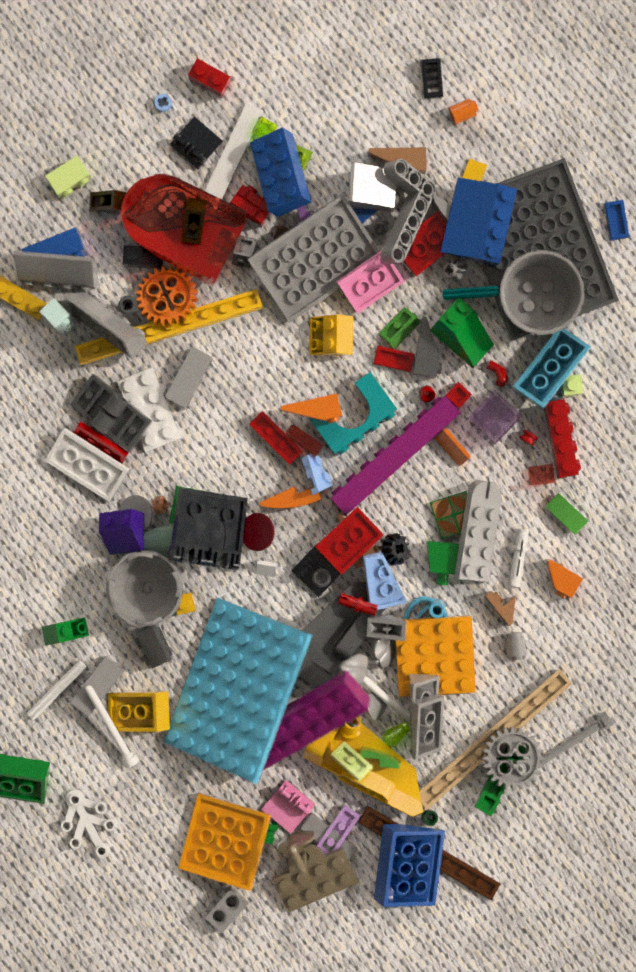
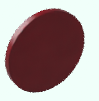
[243,513,275,551]

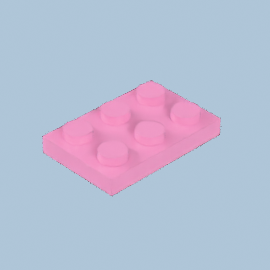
[336,250,405,314]

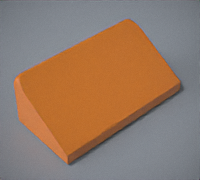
[435,428,470,466]

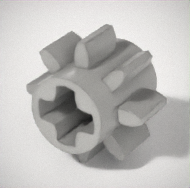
[443,258,467,282]

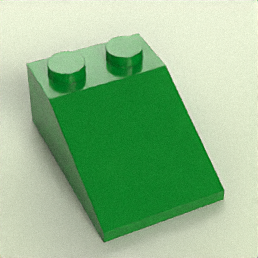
[430,297,494,368]

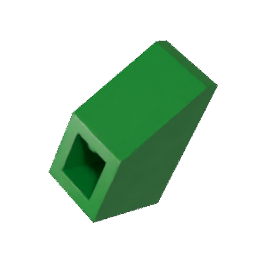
[41,617,89,646]

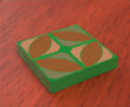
[430,491,467,539]

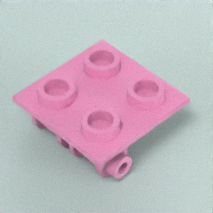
[262,780,315,834]

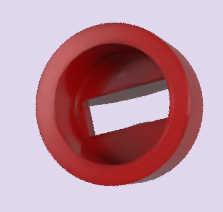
[419,385,436,402]

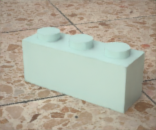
[40,298,77,334]

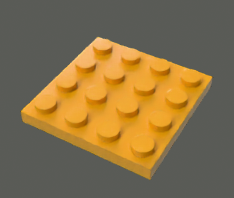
[396,615,476,697]
[178,793,271,891]

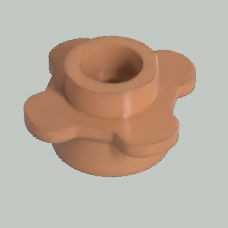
[152,495,169,514]

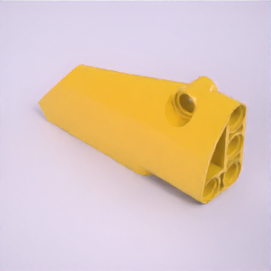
[303,716,423,817]

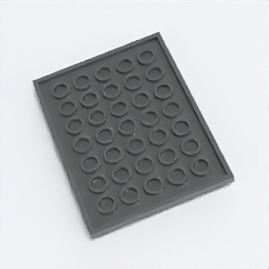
[481,158,619,341]

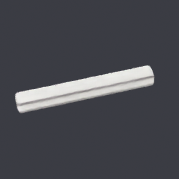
[27,660,86,720]

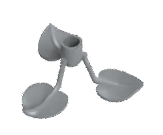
[339,638,396,721]

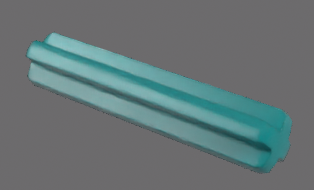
[442,286,499,300]

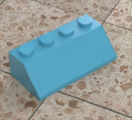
[513,328,591,408]

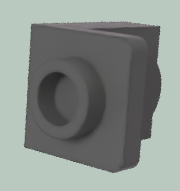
[232,235,257,268]

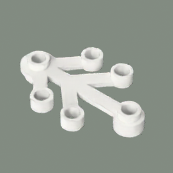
[61,789,116,859]

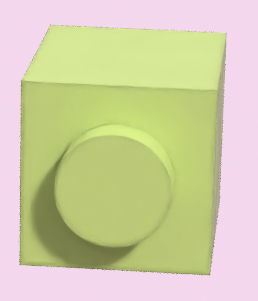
[560,374,583,397]

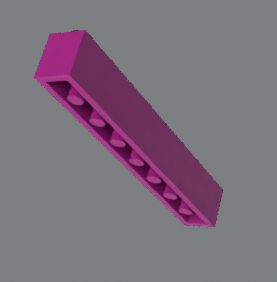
[331,396,461,515]

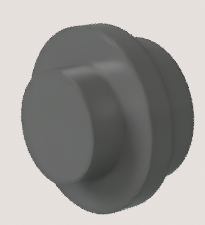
[312,568,331,587]

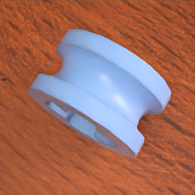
[154,94,172,112]

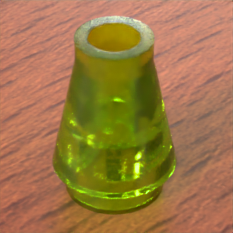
[381,721,411,748]

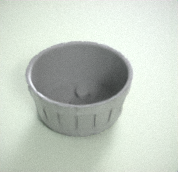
[500,250,584,334]

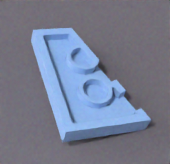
[362,552,407,610]

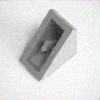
[367,615,407,641]

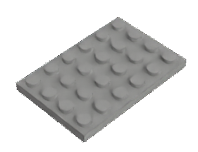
[247,194,380,323]

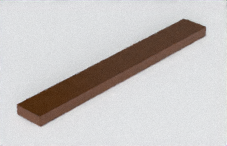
[358,805,501,900]

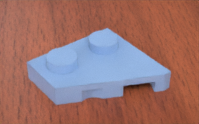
[302,452,333,495]

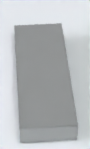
[300,812,358,860]

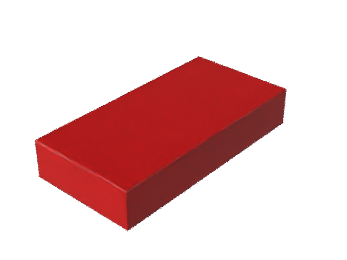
[373,346,415,373]

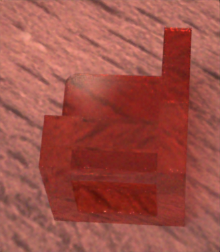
[528,464,555,486]

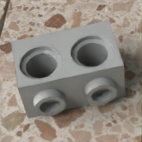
[205,886,249,933]

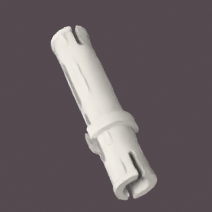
[508,528,530,587]

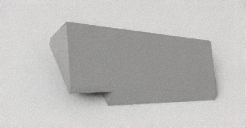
[409,674,444,760]

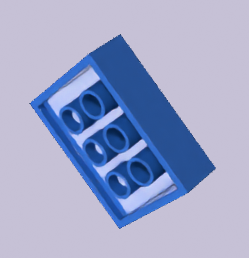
[440,178,517,266]
[374,824,445,907]

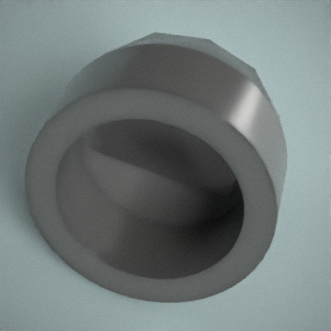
[372,221,388,237]

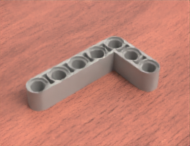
[381,159,436,264]

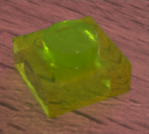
[251,116,278,138]

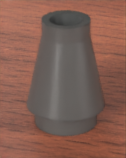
[118,296,138,315]

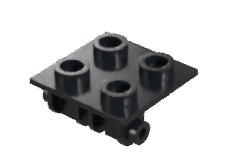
[169,116,223,169]
[291,543,341,597]

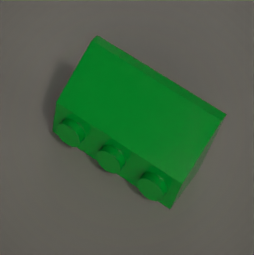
[0,754,50,804]

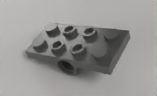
[70,374,153,452]

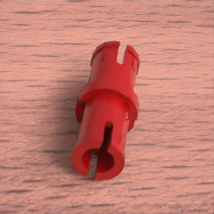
[338,593,378,617]

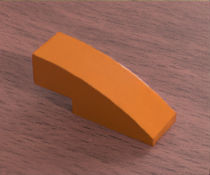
[259,486,321,509]

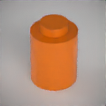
[448,98,479,125]

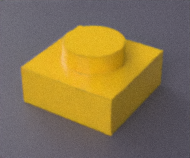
[176,592,196,615]

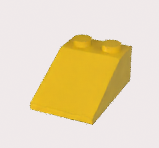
[107,691,170,732]

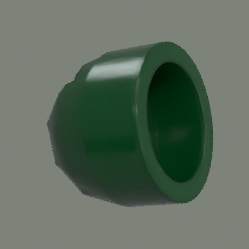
[421,810,438,826]

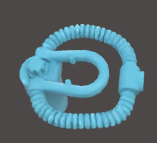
[403,596,448,619]

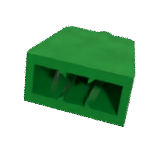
[427,541,459,585]

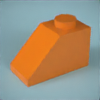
[546,559,583,599]

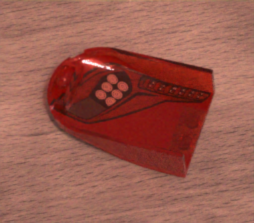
[121,174,248,286]

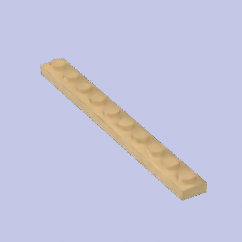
[419,669,572,810]

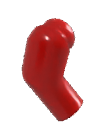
[486,360,509,387]

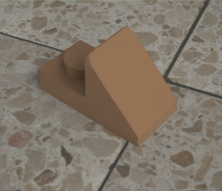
[484,591,516,626]

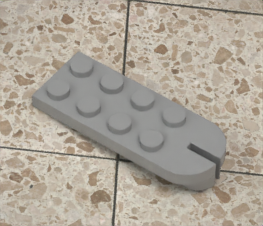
[454,480,501,582]

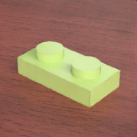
[331,741,373,782]

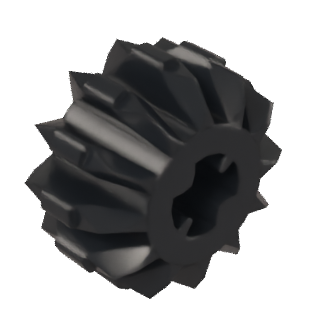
[378,533,411,566]

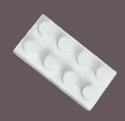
[117,367,181,452]
[45,428,130,502]

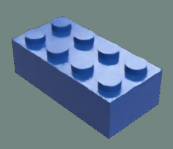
[250,127,312,217]

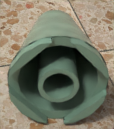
[144,523,174,558]

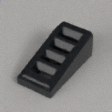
[420,58,443,98]

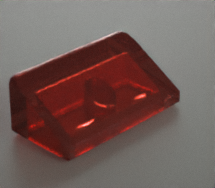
[285,424,323,456]

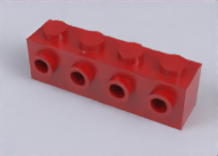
[544,399,581,479]

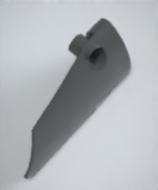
[298,582,386,688]

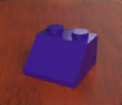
[99,509,144,555]

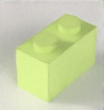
[46,155,92,198]

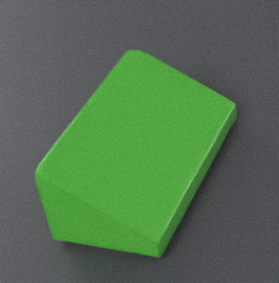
[378,307,421,349]

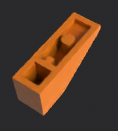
[281,393,342,424]

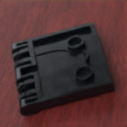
[168,488,248,570]

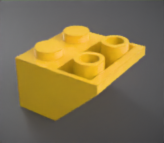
[309,314,353,356]

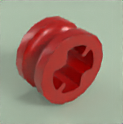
[519,429,538,446]

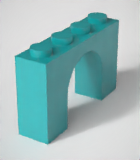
[308,372,397,455]

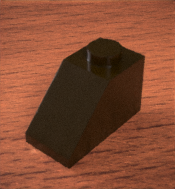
[89,190,131,214]
[181,197,207,245]

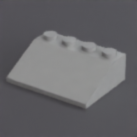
[14,251,98,291]
[64,293,147,360]

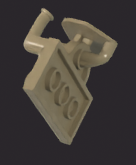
[272,830,359,913]

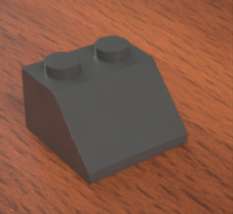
[135,624,174,669]

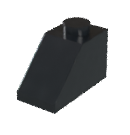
[122,245,163,269]

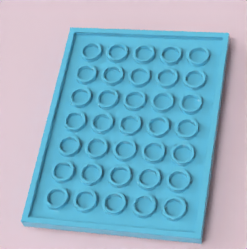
[164,598,312,784]

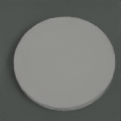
[120,495,153,531]

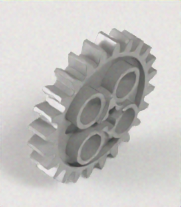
[481,727,545,790]

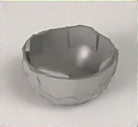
[106,551,183,628]

